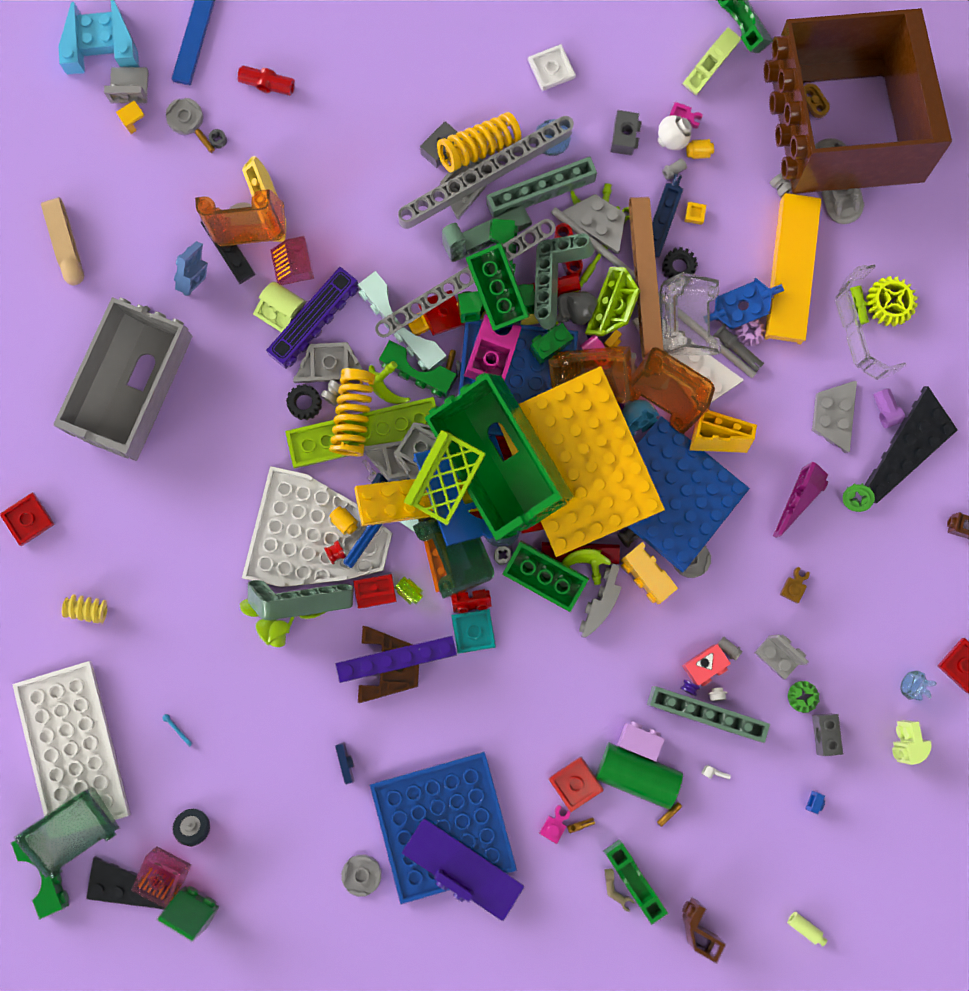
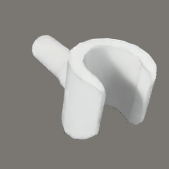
[701,765,731,779]

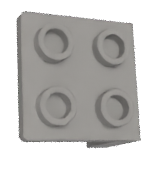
[104,67,148,103]
[754,635,809,680]

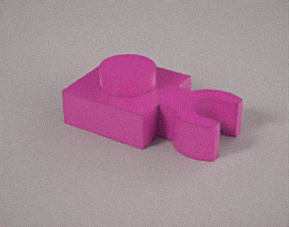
[670,102,703,129]
[539,805,570,844]

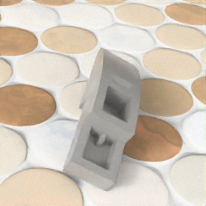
[579,564,622,638]

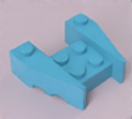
[58,0,139,75]

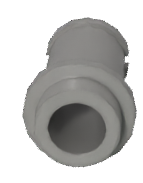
[662,158,687,179]
[718,637,743,661]

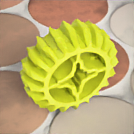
[865,276,918,327]

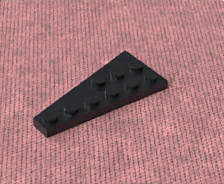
[865,386,958,504]

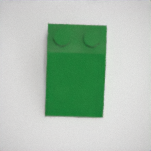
[157,886,219,942]

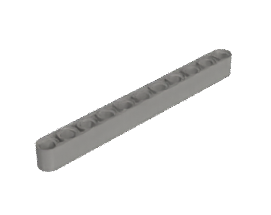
[398,116,574,229]
[375,219,555,338]

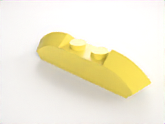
[242,156,286,242]

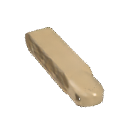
[41,197,84,286]

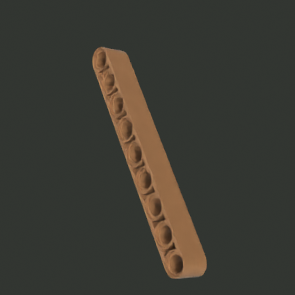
[629,197,664,360]

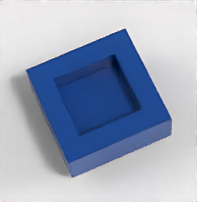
[805,791,825,814]

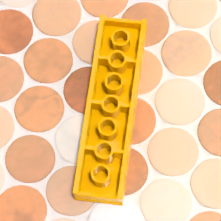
[764,193,822,345]

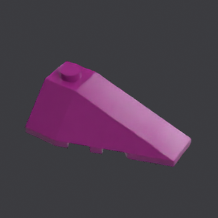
[773,462,828,538]

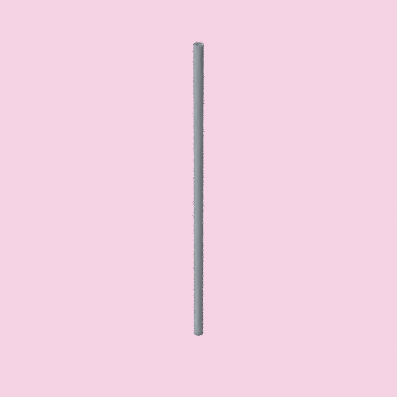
[551,207,756,378]

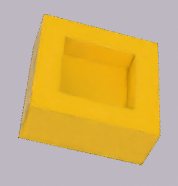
[684,202,706,225]
[408,313,430,336]
[604,330,622,352]

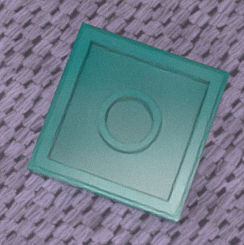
[451,609,496,654]

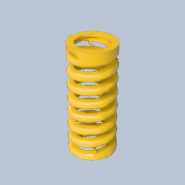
[437,112,521,172]
[329,368,376,457]

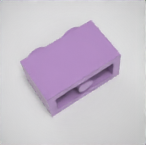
[617,721,665,761]

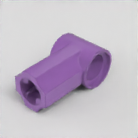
[873,388,905,428]

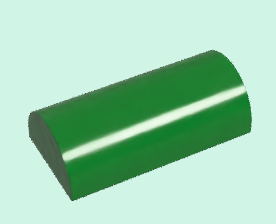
[465,243,530,331]
[502,540,589,612]
[595,742,683,810]

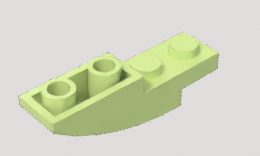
[682,27,742,95]

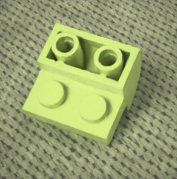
[253,282,306,332]
[892,720,931,765]

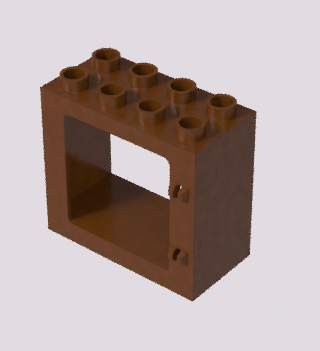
[764,8,952,194]

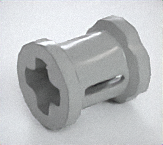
[494,546,511,565]

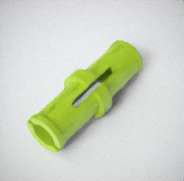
[850,286,869,325]

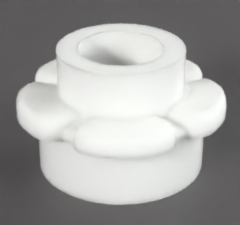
[708,688,728,701]

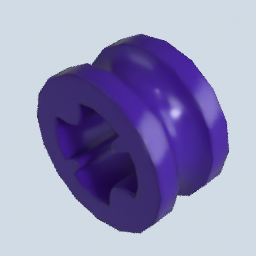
[680,680,700,696]

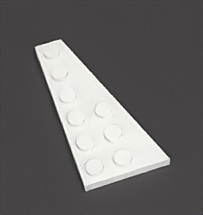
[632,317,744,412]

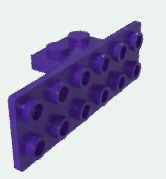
[402,818,524,921]

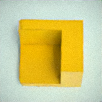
[116,100,145,134]

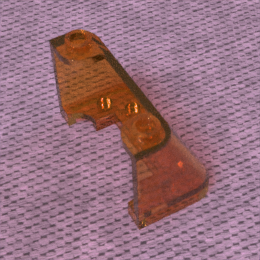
[195,189,286,246]
[548,346,632,404]
[620,347,715,434]

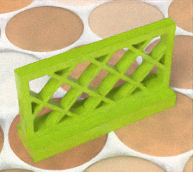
[404,430,486,525]

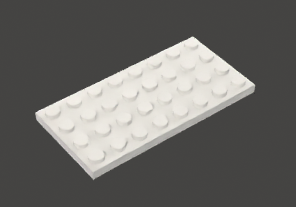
[12,661,131,840]

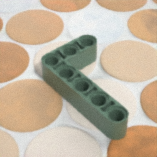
[442,206,532,262]
[534,233,595,329]
[248,580,353,620]

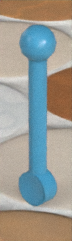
[162,714,192,747]

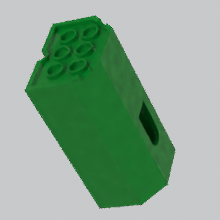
[424,373,574,541]

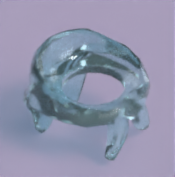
[900,671,937,700]

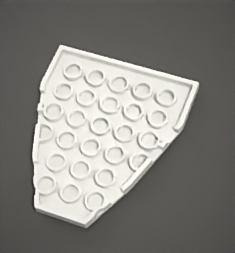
[242,466,393,587]

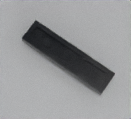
[200,213,256,284]

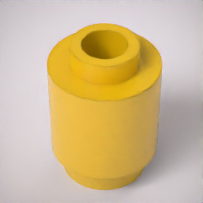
[686,139,714,159]
[329,506,358,535]

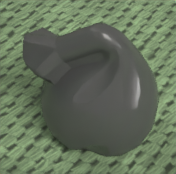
[557,291,598,325]

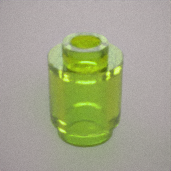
[394,576,423,605]

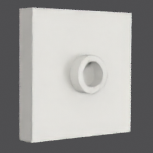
[528,44,576,91]

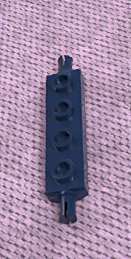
[652,174,683,258]

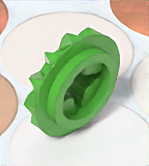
[843,483,875,512]
[788,681,820,713]

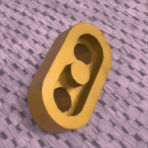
[804,83,830,118]

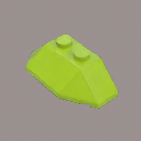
[585,267,640,336]

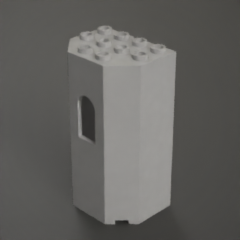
[53,297,193,461]

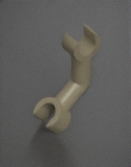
[605,869,635,912]

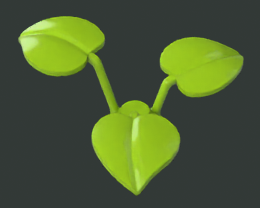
[240,598,326,647]

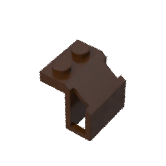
[682,897,726,964]

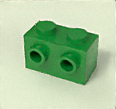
[529,323,574,365]

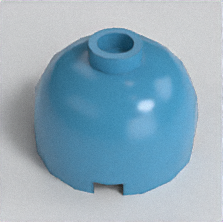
[622,400,659,436]

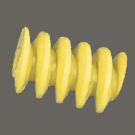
[62,594,107,624]

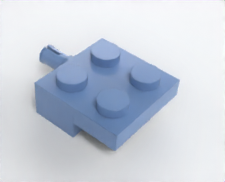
[174,241,208,296]

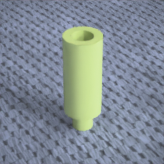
[788,912,827,946]

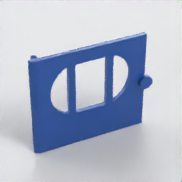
[413,435,505,546]

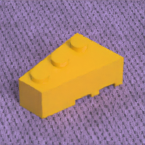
[689,408,757,453]
[620,542,678,604]

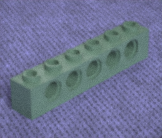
[486,157,597,219]
[647,686,770,743]

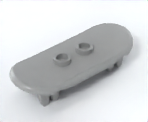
[815,138,864,224]

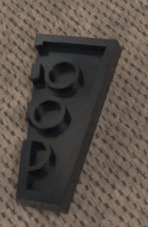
[86,857,171,909]

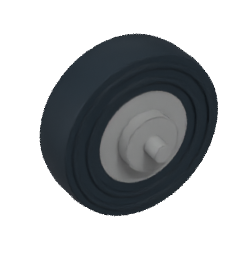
[173,809,210,846]

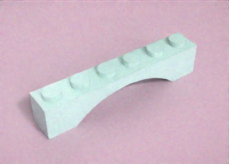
[358,271,447,372]

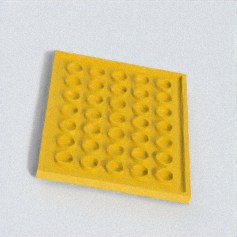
[499,366,665,557]

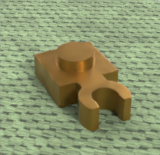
[780,567,810,603]

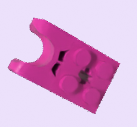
[464,313,522,381]

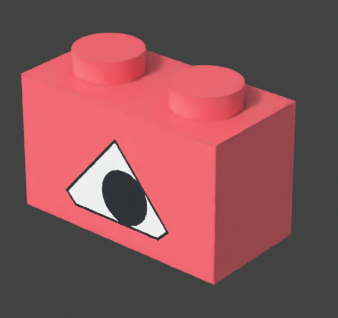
[682,644,731,687]

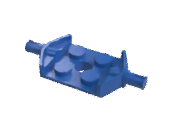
[703,278,784,330]

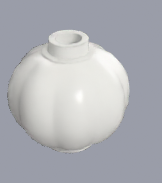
[658,116,692,150]

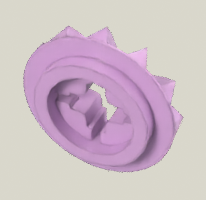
[735,319,766,346]

